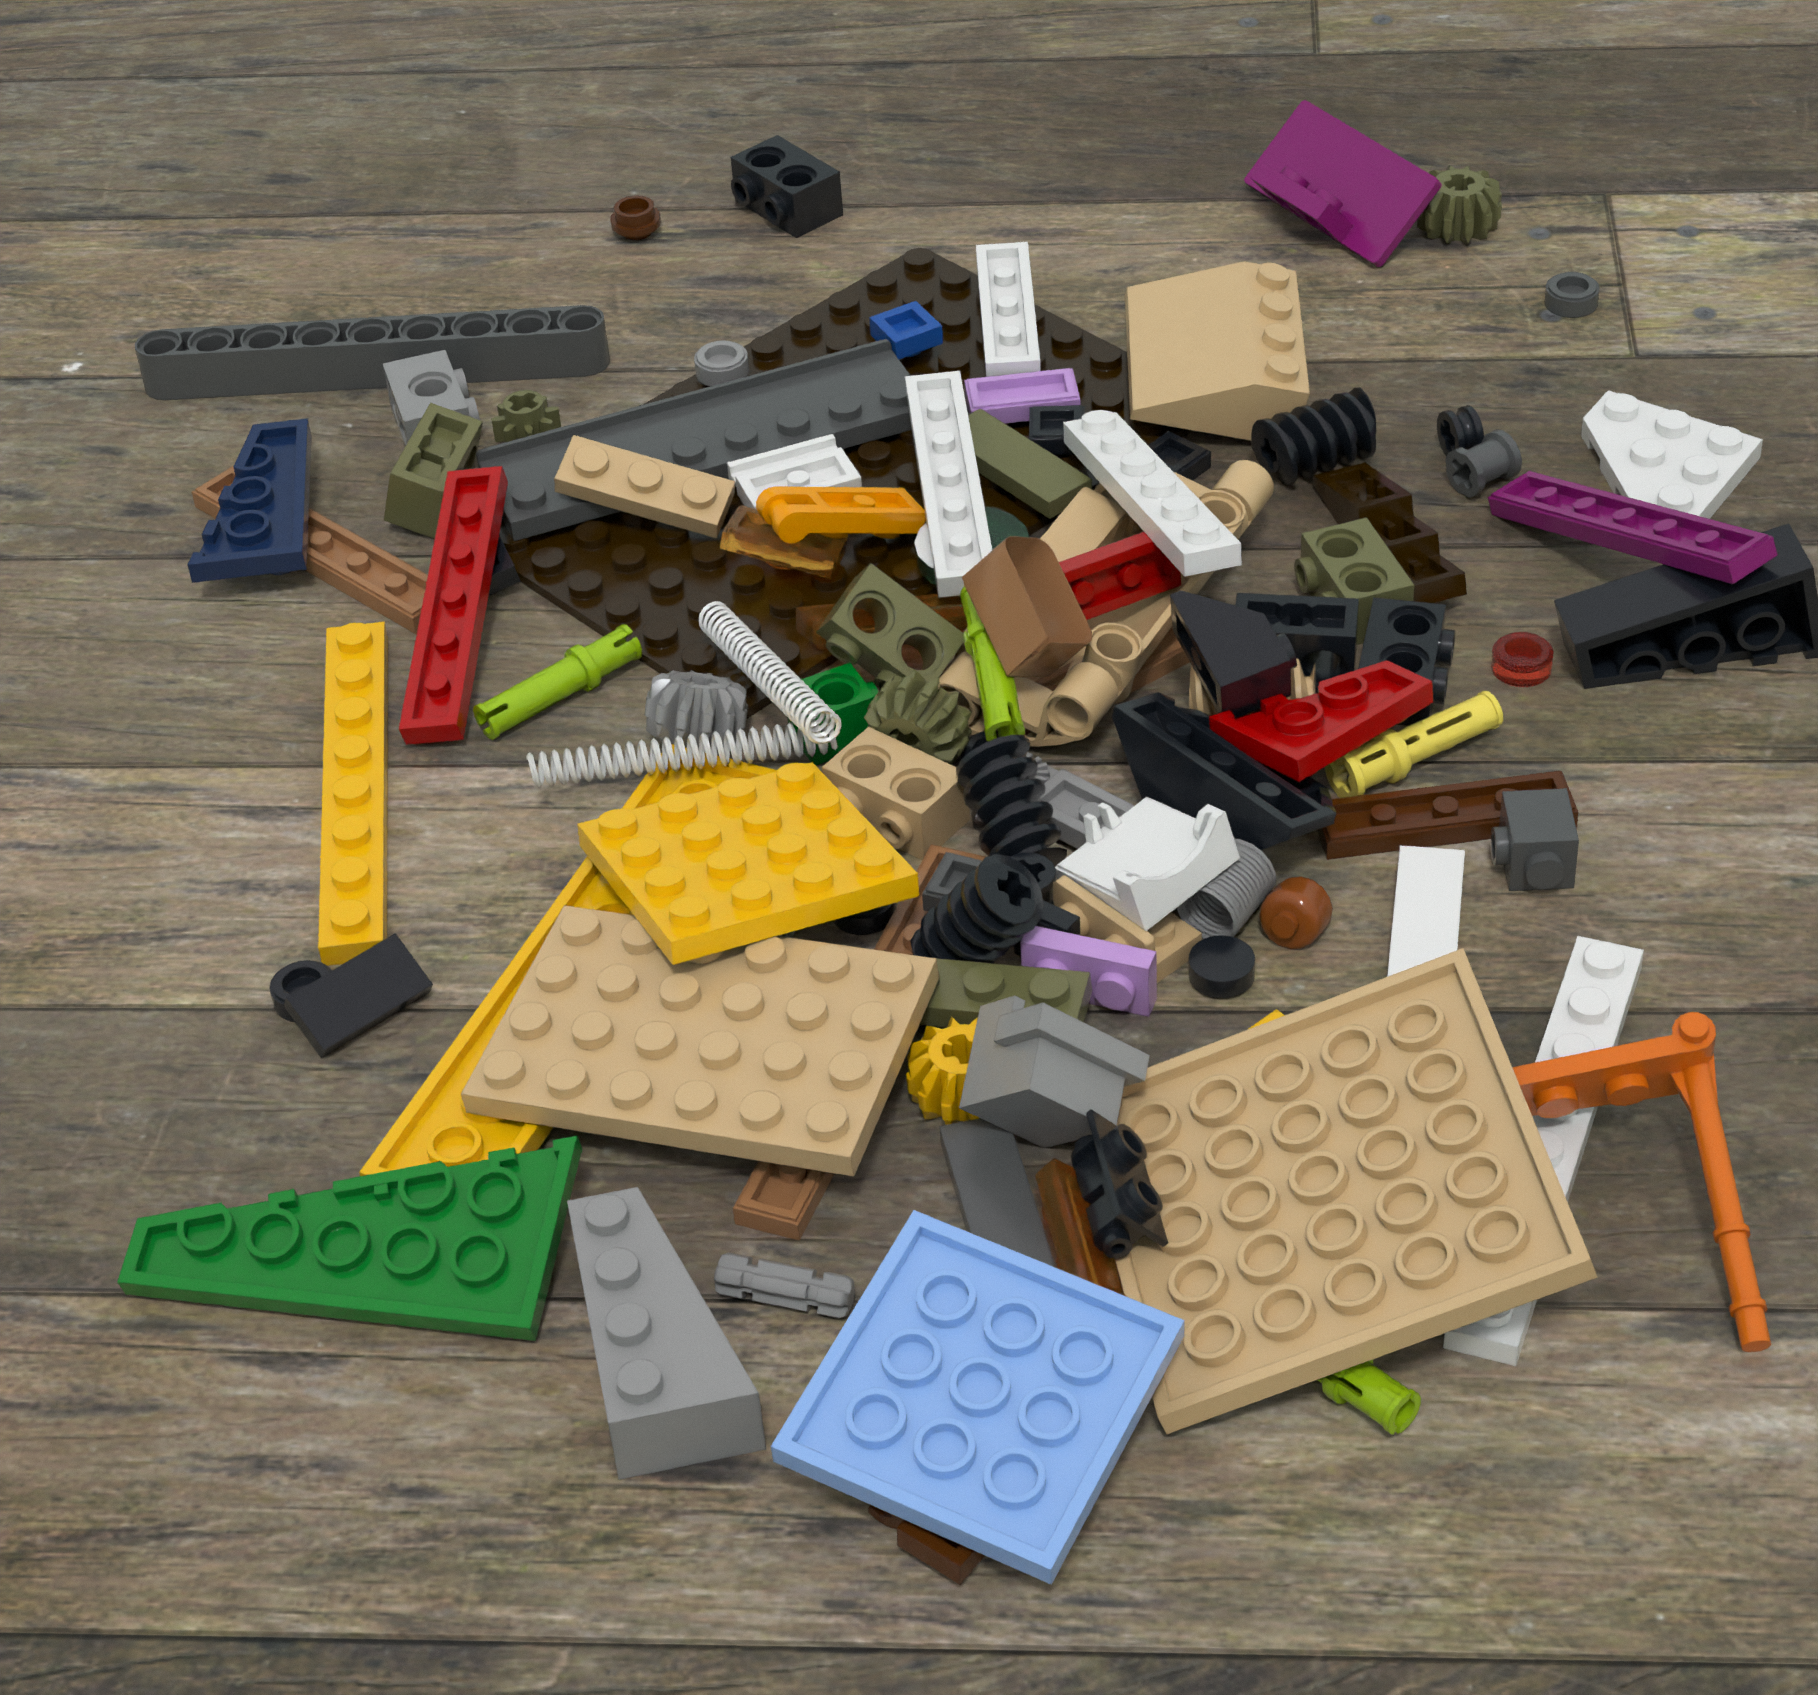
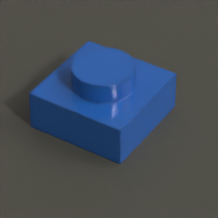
[869,301,943,359]

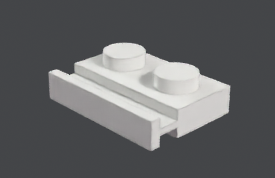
[727,434,862,525]

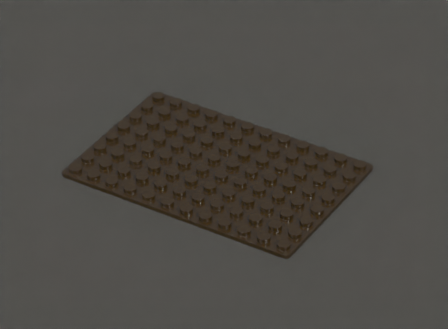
[499,248,1193,719]

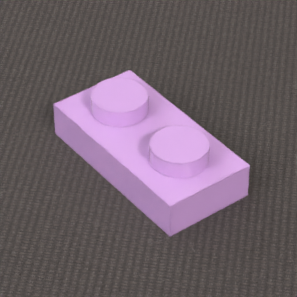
[1020,926,1157,1017]

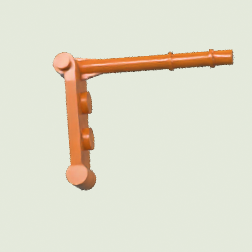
[1512,1012,1771,1352]

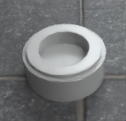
[694,340,749,386]

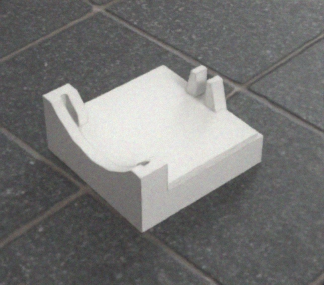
[1055,797,1240,931]

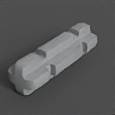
[714,1252,855,1319]

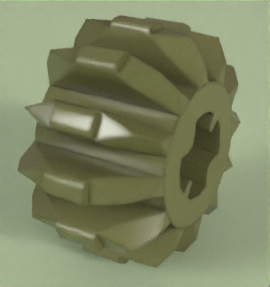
[1417,165,1502,244]
[864,670,972,765]

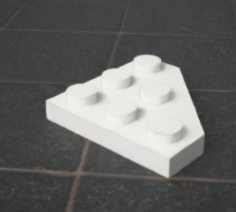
[1581,390,1763,519]

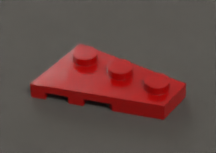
[1209,660,1433,782]

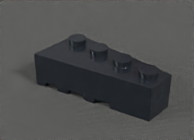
[1554,523,1818,689]

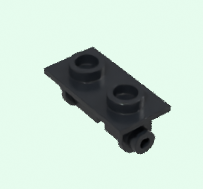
[1071,1109,1168,1259]

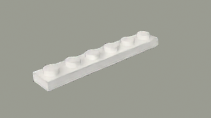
[905,371,992,598]
[1063,410,1242,577]

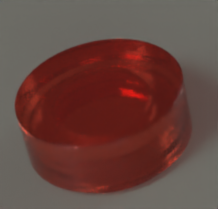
[1491,632,1554,687]

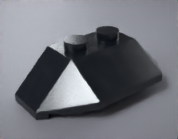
[1112,692,1336,850]

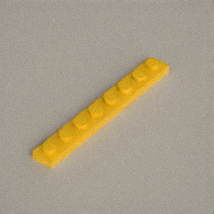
[318,621,388,966]

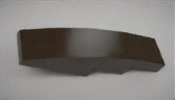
[1313,462,1467,603]

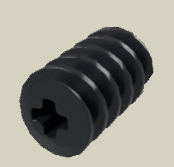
[1251,387,1377,485]
[956,734,1067,867]
[910,854,1044,963]

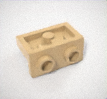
[1053,875,1202,983]

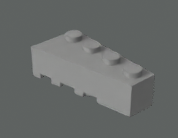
[567,1187,766,1480]

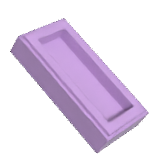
[964,368,1081,424]

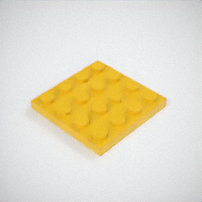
[577,762,919,965]

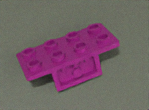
[1244,100,1442,267]

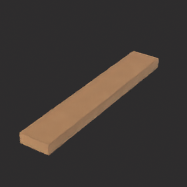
[192,466,428,634]

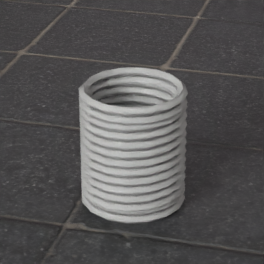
[1177,839,1276,939]

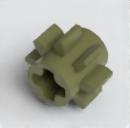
[491,390,561,442]

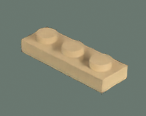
[554,435,735,538]

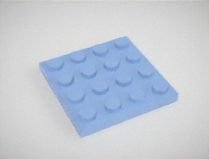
[771,1210,1185,1585]

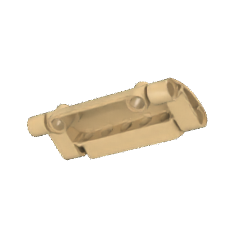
[939,460,1274,747]

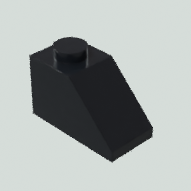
[1170,590,1297,718]

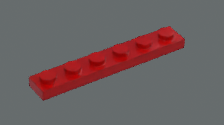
[399,466,508,745]

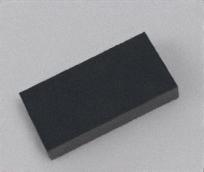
[284,933,433,1058]

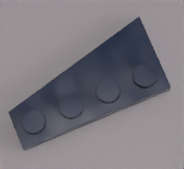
[187,418,312,583]

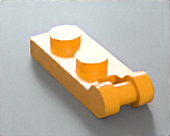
[756,486,926,544]

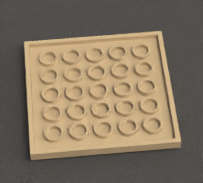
[1115,948,1598,1434]

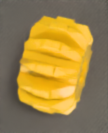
[906,1016,979,1125]

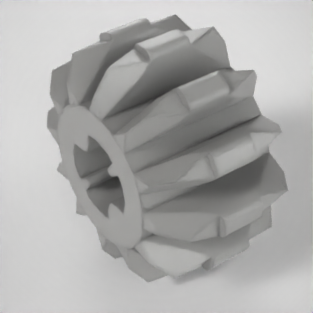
[644,670,748,749]

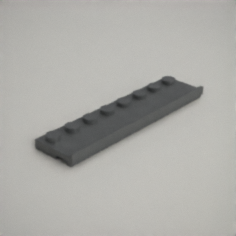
[476,339,912,541]

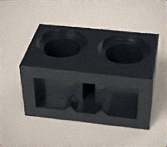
[730,135,843,238]
[1235,593,1359,693]
[1358,597,1455,726]

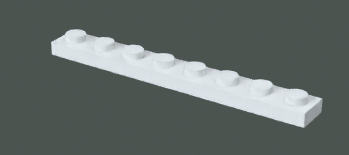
[1443,936,1644,1366]

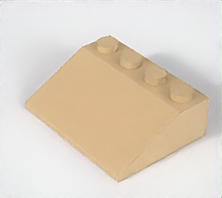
[1125,261,1310,440]

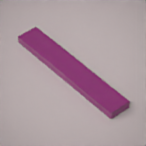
[1488,471,1777,584]

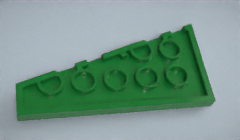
[117,1136,582,1341]

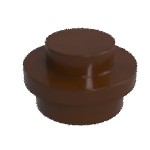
[610,195,661,240]

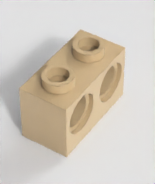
[822,727,970,860]

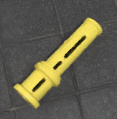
[1324,691,1503,798]

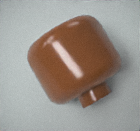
[1259,876,1333,949]

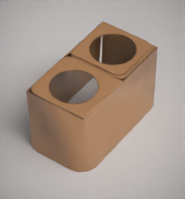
[962,536,1092,677]

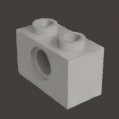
[383,350,480,446]

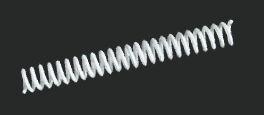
[698,601,842,744]
[526,719,838,788]

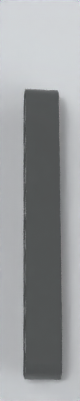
[135,305,610,400]

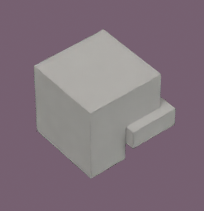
[959,995,1150,1148]

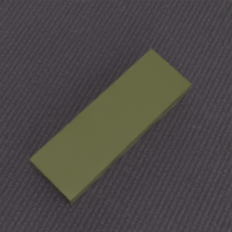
[968,408,1092,519]

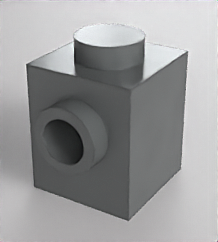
[1491,788,1579,891]

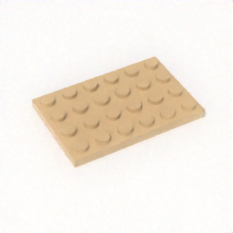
[461,905,939,1177]

